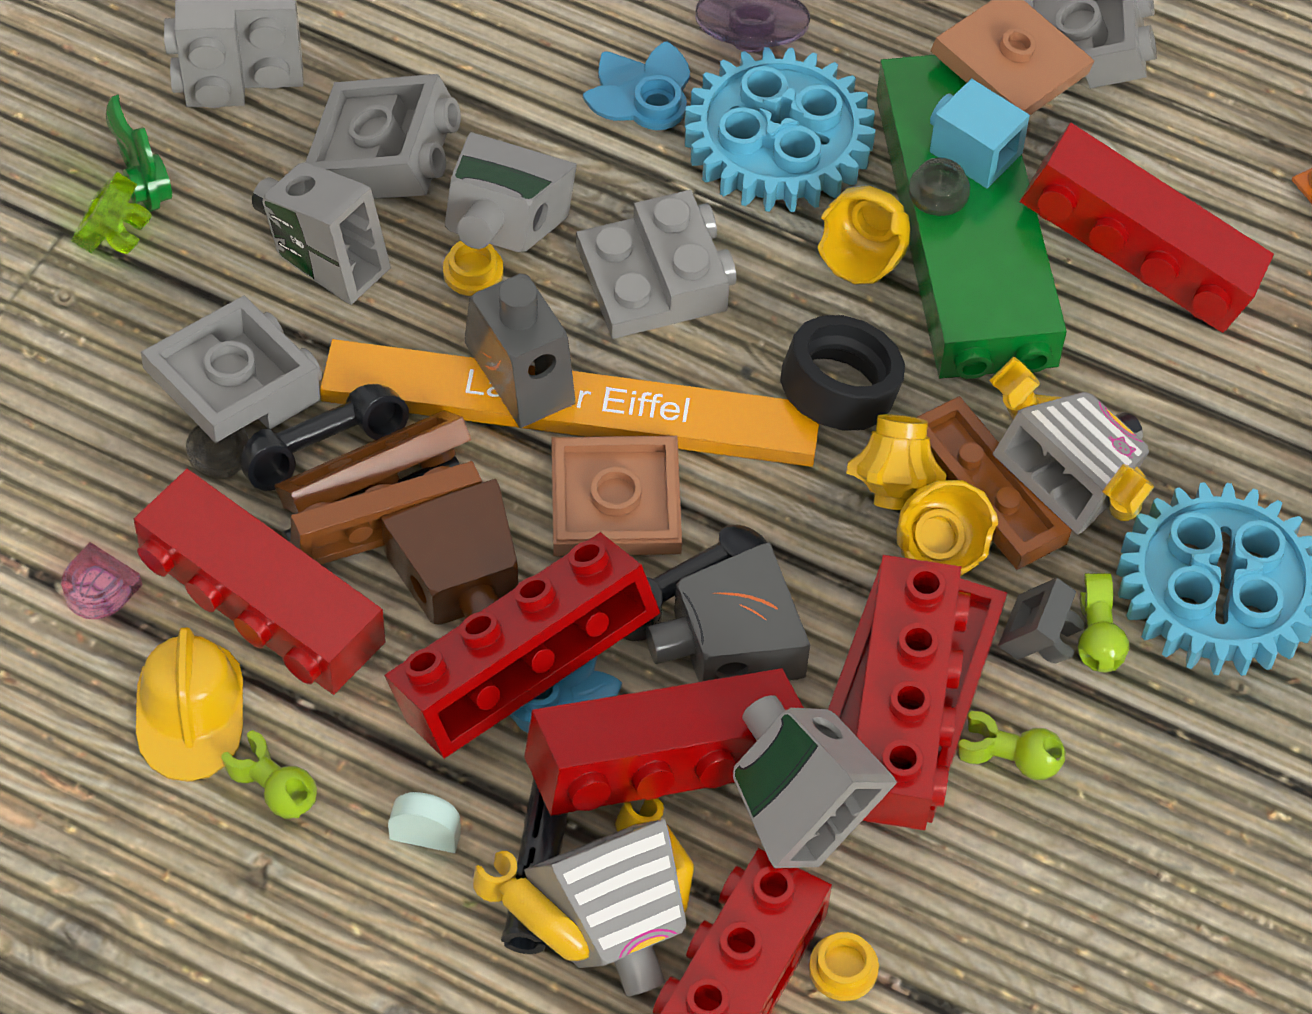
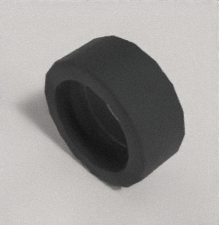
[780,315,905,431]

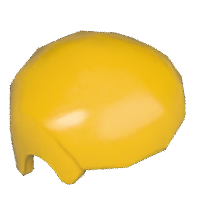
[818,185,910,285]
[896,480,998,577]

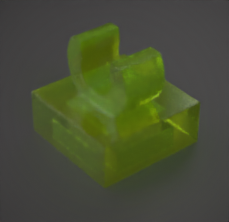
[71,171,152,254]

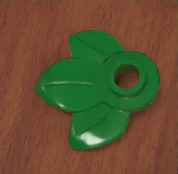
[106,94,172,212]

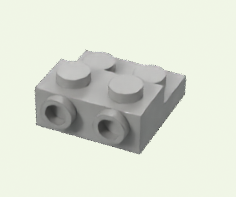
[164,0,303,108]
[1024,0,1157,89]
[306,74,461,199]
[576,190,736,339]
[141,295,322,443]

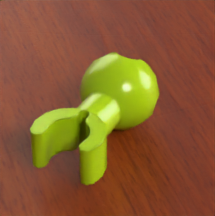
[1078,573,1129,673]
[958,711,1066,780]
[221,730,317,819]

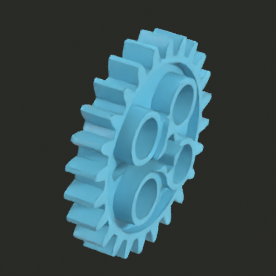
[685,47,876,212]
[1116,482,1312,676]

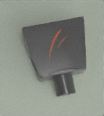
[465,274,575,428]
[646,542,810,682]

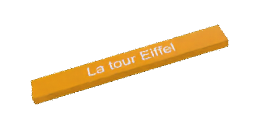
[320,339,819,467]

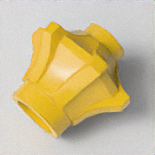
[846,414,946,510]

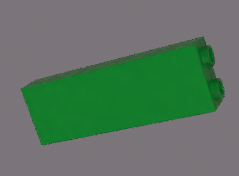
[876,55,1067,379]

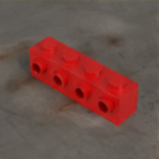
[1020,122,1274,333]
[133,468,386,695]
[384,532,660,759]
[856,555,971,831]
[524,668,804,816]
[653,848,832,1014]

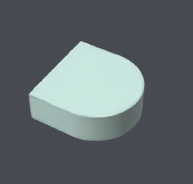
[388,792,461,853]

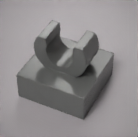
[998,577,1085,664]

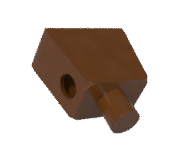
[381,478,519,625]

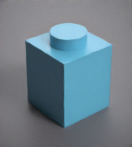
[930,78,1030,189]

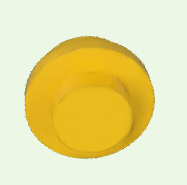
[443,241,504,296]
[809,932,879,1001]

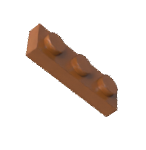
[916,396,1072,570]
[275,410,471,514]
[290,461,482,565]

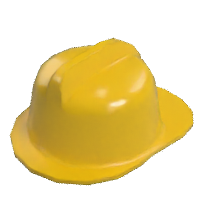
[136,627,243,782]

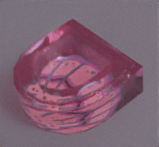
[61,542,142,619]

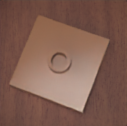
[930,0,1095,115]
[551,436,682,556]

